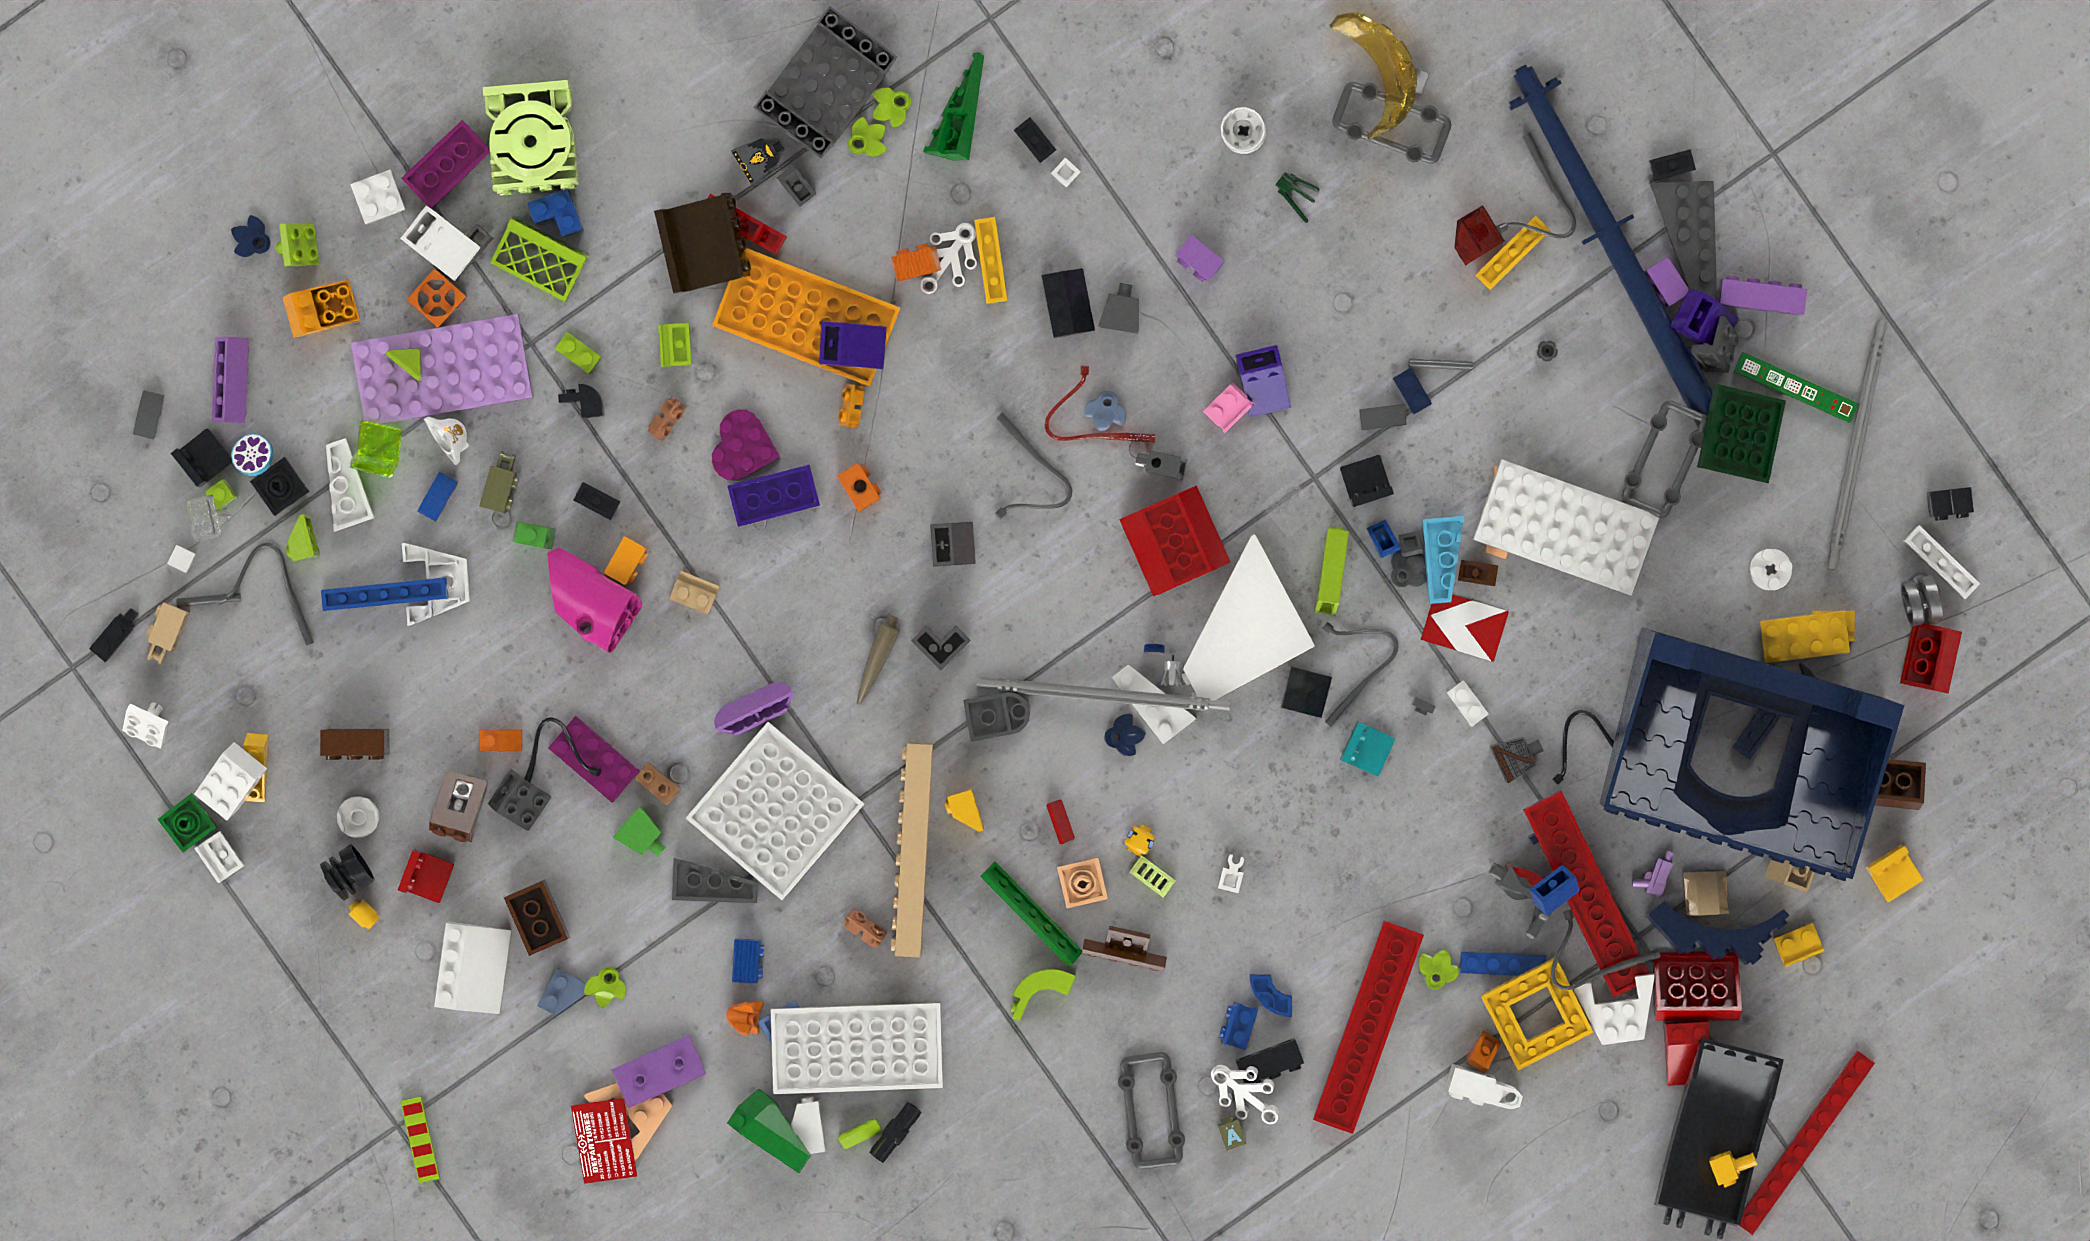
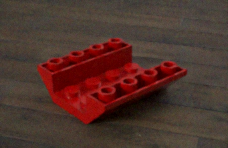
[1119,485,1231,597]

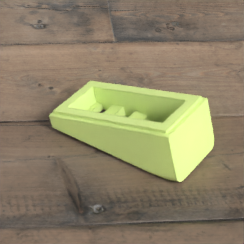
[1129,855,1176,898]

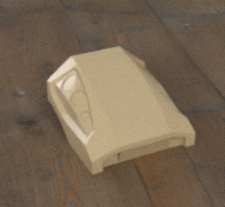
[1683,870,1729,915]

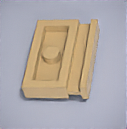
[669,570,720,615]

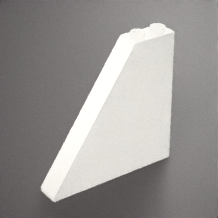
[1181,534,1315,701]

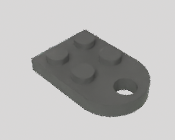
[963,692,1030,742]

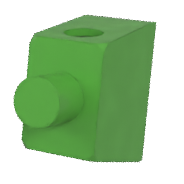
[512,521,556,550]
[613,806,666,857]

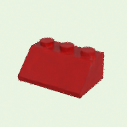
[1900,623,1962,694]

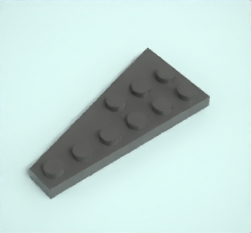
[1649,181,1717,300]

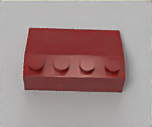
[1653,952,1742,1021]

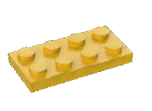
[1760,610,1850,663]

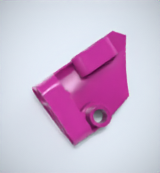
[547,548,642,653]

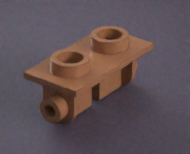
[647,396,686,441]
[842,909,887,948]

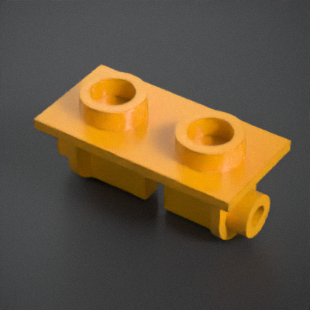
[838,384,865,428]

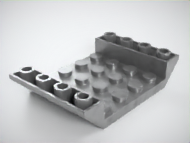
[753,6,897,159]

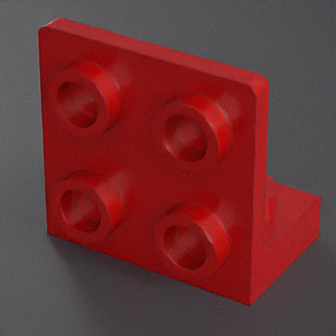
[398,849,454,903]

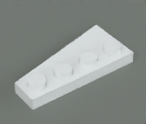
[326,438,375,532]
[1112,665,1197,744]

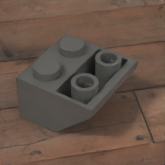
[930,522,976,567]

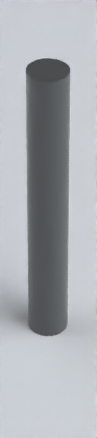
[1409,359,1473,370]
[176,593,241,607]

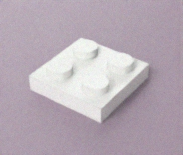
[350,170,406,225]

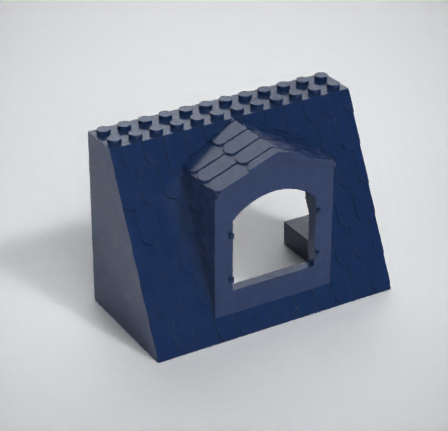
[1599,627,1905,881]

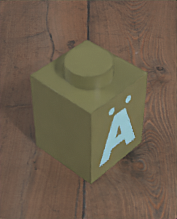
[1217,1116,1246,1151]

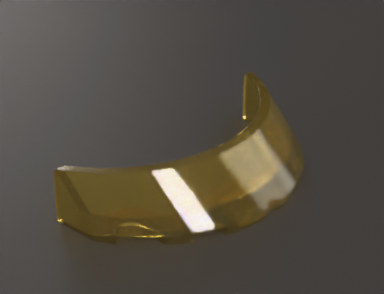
[1329,12,1417,140]

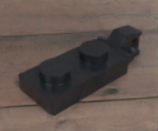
[89,608,139,662]

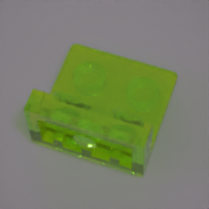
[350,420,402,478]

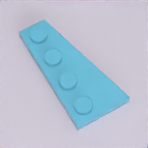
[1421,516,1464,604]

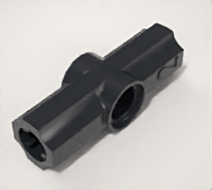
[869,1101,922,1163]

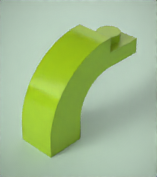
[1010,968,1076,1021]

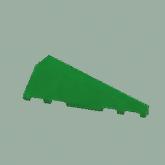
[923,52,984,161]

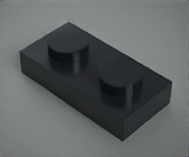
[1014,117,1057,163]
[1649,149,1696,181]
[573,482,621,520]

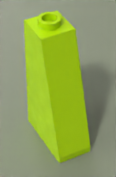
[1314,527,1349,615]

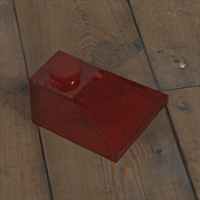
[1454,205,1505,266]

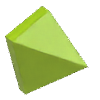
[385,348,423,381]

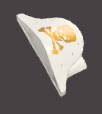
[424,417,469,465]

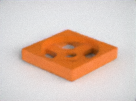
[407,268,467,328]

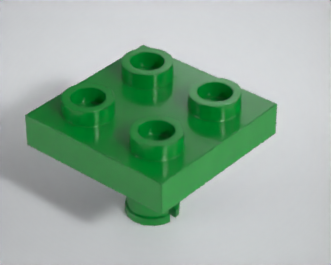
[157,793,218,853]

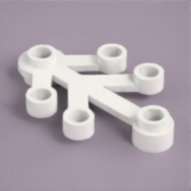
[921,223,977,294]
[1211,1065,1280,1124]

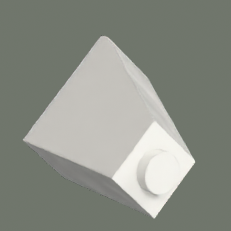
[791,1097,826,1154]

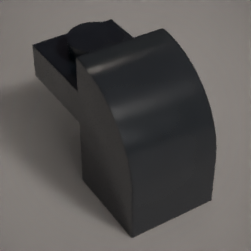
[558,384,604,418]

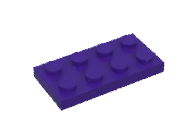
[727,465,820,527]

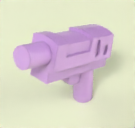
[1632,851,1675,898]

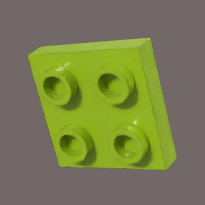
[276,222,319,267]

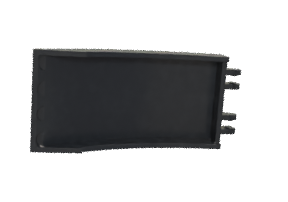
[1654,1038,1784,1239]

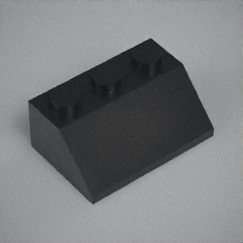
[1041,268,1095,339]

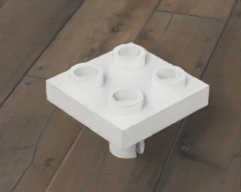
[122,703,169,749]

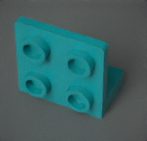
[1340,721,1395,776]

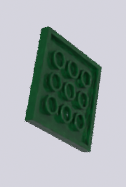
[1697,384,1786,483]

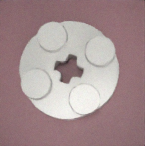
[1749,549,1792,590]

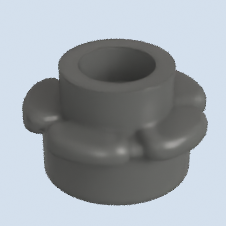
[1537,341,1558,362]

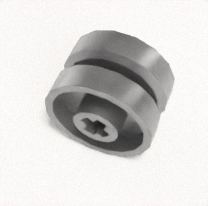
[1900,575,1942,626]

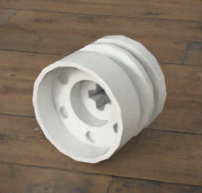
[1221,107,1266,154]

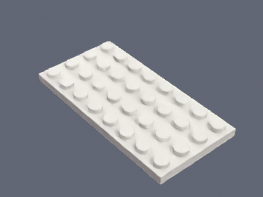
[1473,460,1659,596]
[771,1003,943,1094]

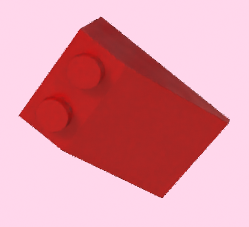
[1663,1021,1710,1086]

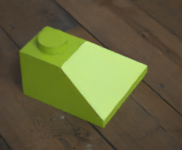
[286,514,320,562]

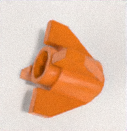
[726,1001,764,1036]

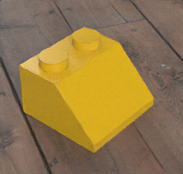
[944,788,984,832]

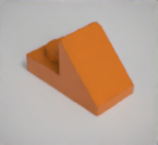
[479,730,522,752]
[1467,1031,1501,1074]

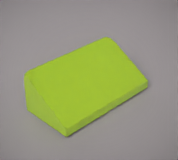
[838,1118,882,1149]

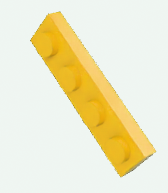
[1475,216,1551,290]
[974,217,1008,304]

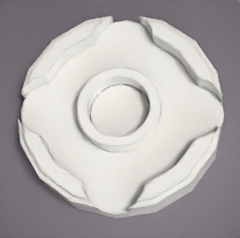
[337,796,380,838]

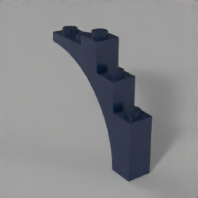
[1646,901,1790,965]

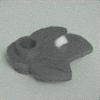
[1391,549,1427,587]

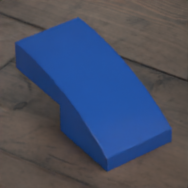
[417,472,458,522]

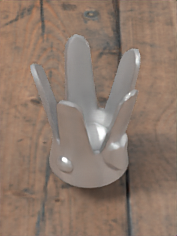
[1161,655,1183,687]

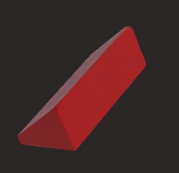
[1046,799,1075,844]

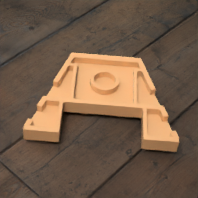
[584,1083,673,1160]

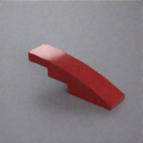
[707,194,787,255]

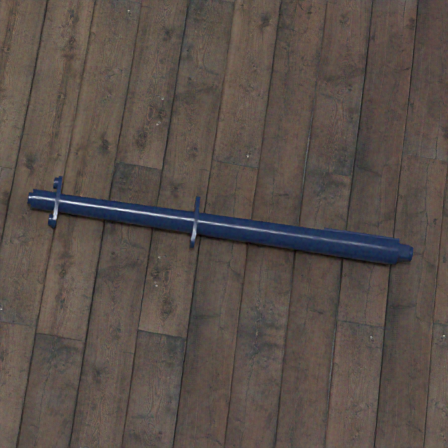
[1509,64,1713,427]

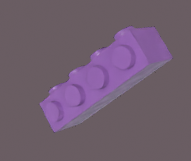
[1718,276,1807,315]
[212,337,249,423]

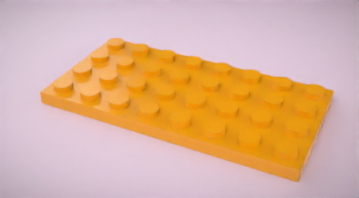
[712,248,901,387]

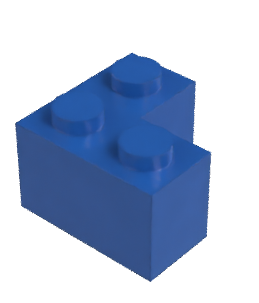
[527,189,584,237]

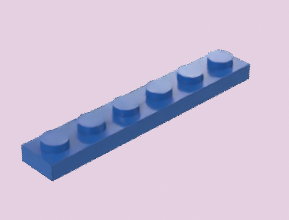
[321,578,449,611]

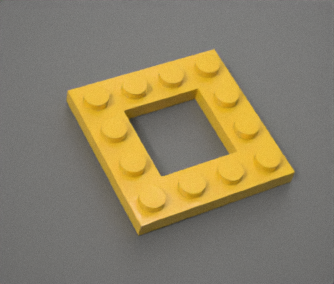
[1480,957,1593,1070]

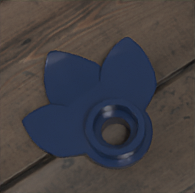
[231,215,271,257]
[1104,714,1146,756]

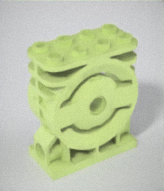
[483,80,579,196]

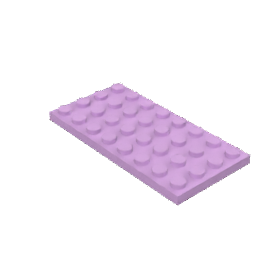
[351,314,533,427]

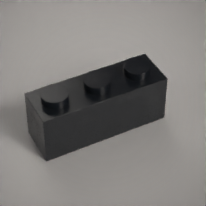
[1235,1038,1304,1083]

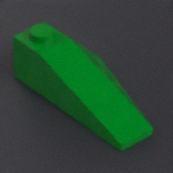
[727,1089,811,1173]

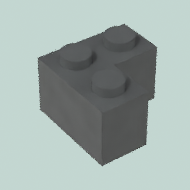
[911,626,971,670]

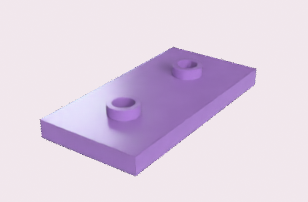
[611,1035,706,1108]

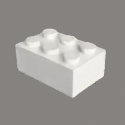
[194,742,267,820]

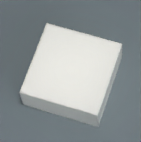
[1051,158,1081,188]
[167,545,197,573]

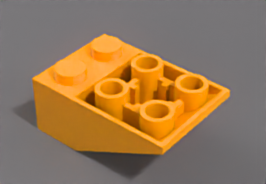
[282,280,360,338]

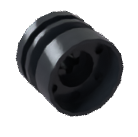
[320,844,375,901]

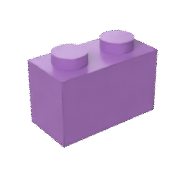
[1175,235,1225,282]
[1644,257,1689,307]

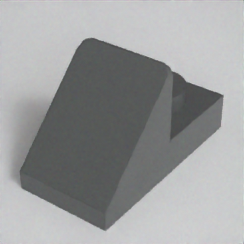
[776,164,816,207]

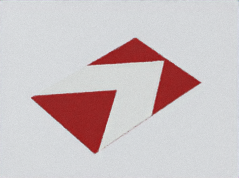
[1421,594,1509,662]

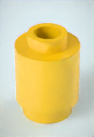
[348,899,380,930]

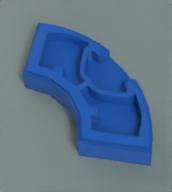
[1249,974,1292,1017]

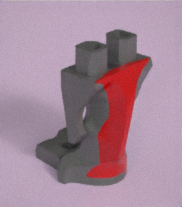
[1488,863,1552,939]

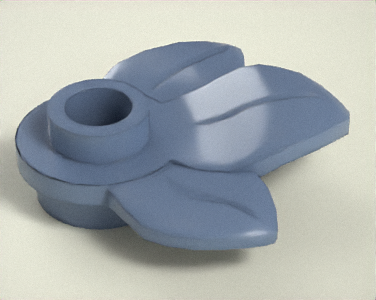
[1084,391,1126,432]

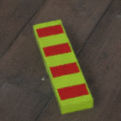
[400,1096,440,1183]

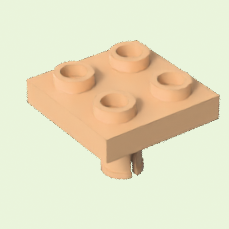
[1057,857,1108,908]

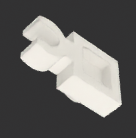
[1218,854,1244,893]

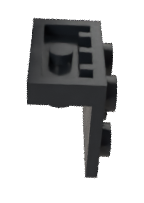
[170,429,232,487]
[1340,455,1394,508]

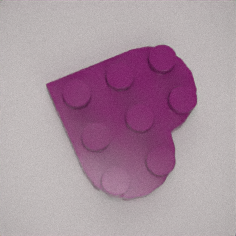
[712,409,780,480]

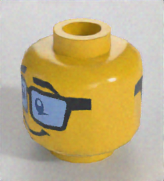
[1124,824,1155,857]

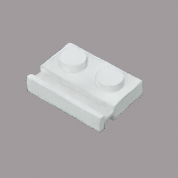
[194,831,245,883]

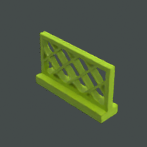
[490,217,589,302]

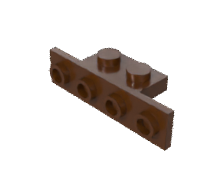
[1082,926,1167,971]

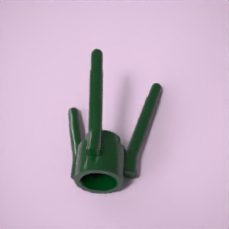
[1275,172,1320,223]

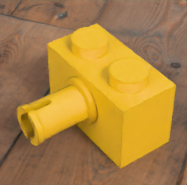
[1709,1151,1757,1187]

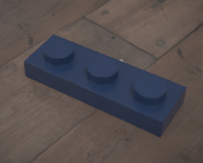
[1732,709,1781,759]

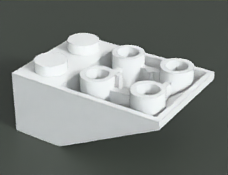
[400,205,481,281]

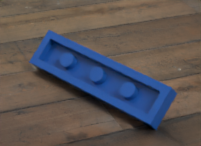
[1460,952,1546,976]

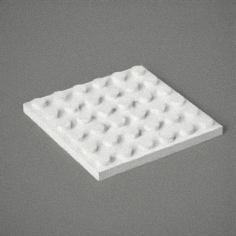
[686,721,865,900]

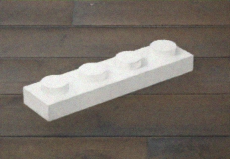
[1903,525,1980,599]

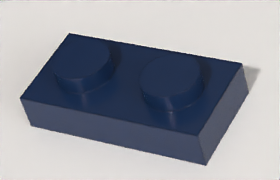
[1392,368,1432,415]

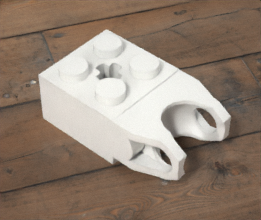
[1445,1064,1523,1109]

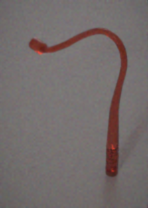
[1045,365,1155,443]

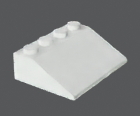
[434,921,512,1014]

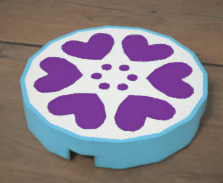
[231,434,274,476]

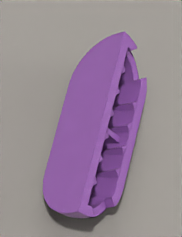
[714,682,794,736]

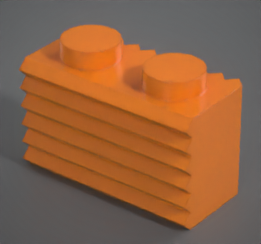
[891,243,942,282]

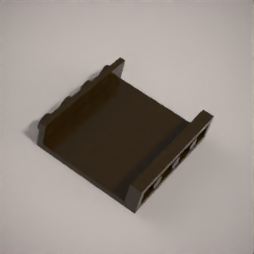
[654,193,751,294]

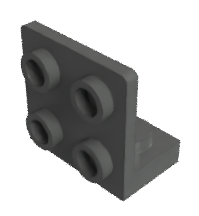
[1691,316,1739,373]
[488,769,551,831]

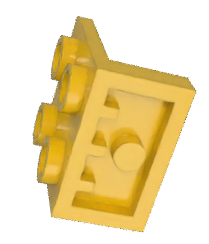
[1865,844,1923,902]

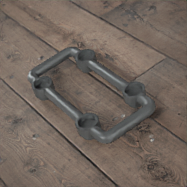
[1332,82,1452,164]
[1622,401,1707,518]
[1118,1052,1185,1169]

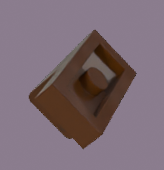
[1458,560,1498,586]

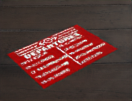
[571,1098,637,1184]

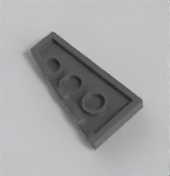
[672,858,758,903]

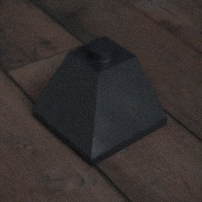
[1281,667,1332,718]

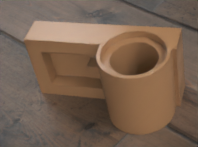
[635,763,681,805]

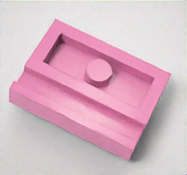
[1203,382,1255,433]

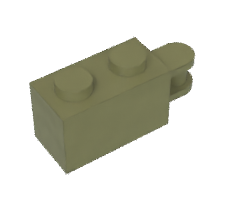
[479,451,519,513]

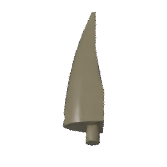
[857,615,900,705]

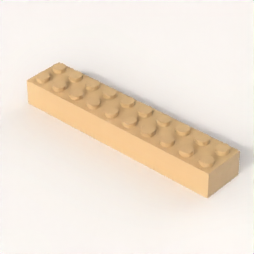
[891,742,933,958]

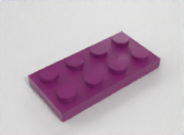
[401,120,490,209]
[548,716,640,803]

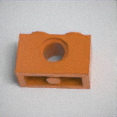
[837,463,882,512]

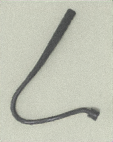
[1496,132,1576,238]
[995,412,1072,519]
[217,543,314,646]
[1322,622,1399,727]
[1551,909,1660,990]

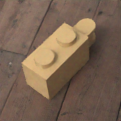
[146,602,190,665]

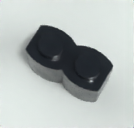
[1927,487,1974,521]

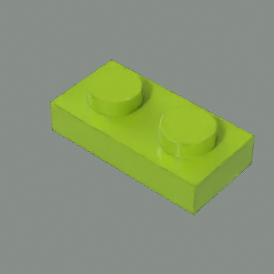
[555,332,602,374]

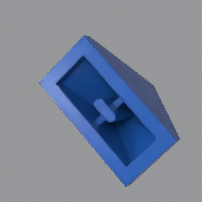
[1366,519,1401,558]

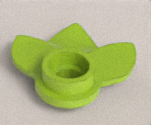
[872,88,911,128]
[848,117,887,157]
[1419,949,1460,990]
[584,966,626,1008]

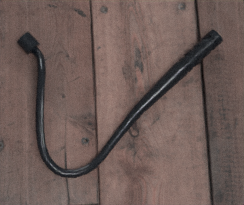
[1552,710,1614,785]
[524,717,601,782]

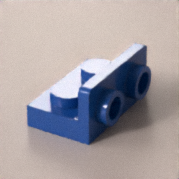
[1219,1002,1258,1050]

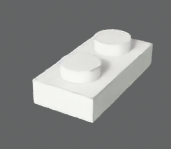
[1446,680,1488,727]

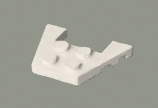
[402,543,470,626]
[1573,973,1655,1045]

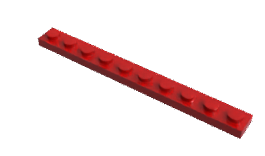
[1740,1050,1875,1235]

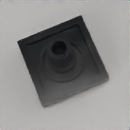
[250,457,310,516]

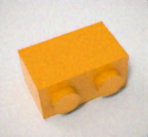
[604,536,649,586]

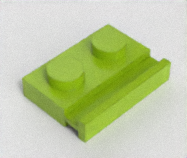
[658,323,692,367]

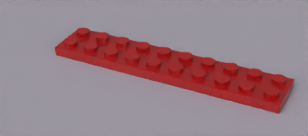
[1523,790,1649,998]
[1313,921,1424,1134]

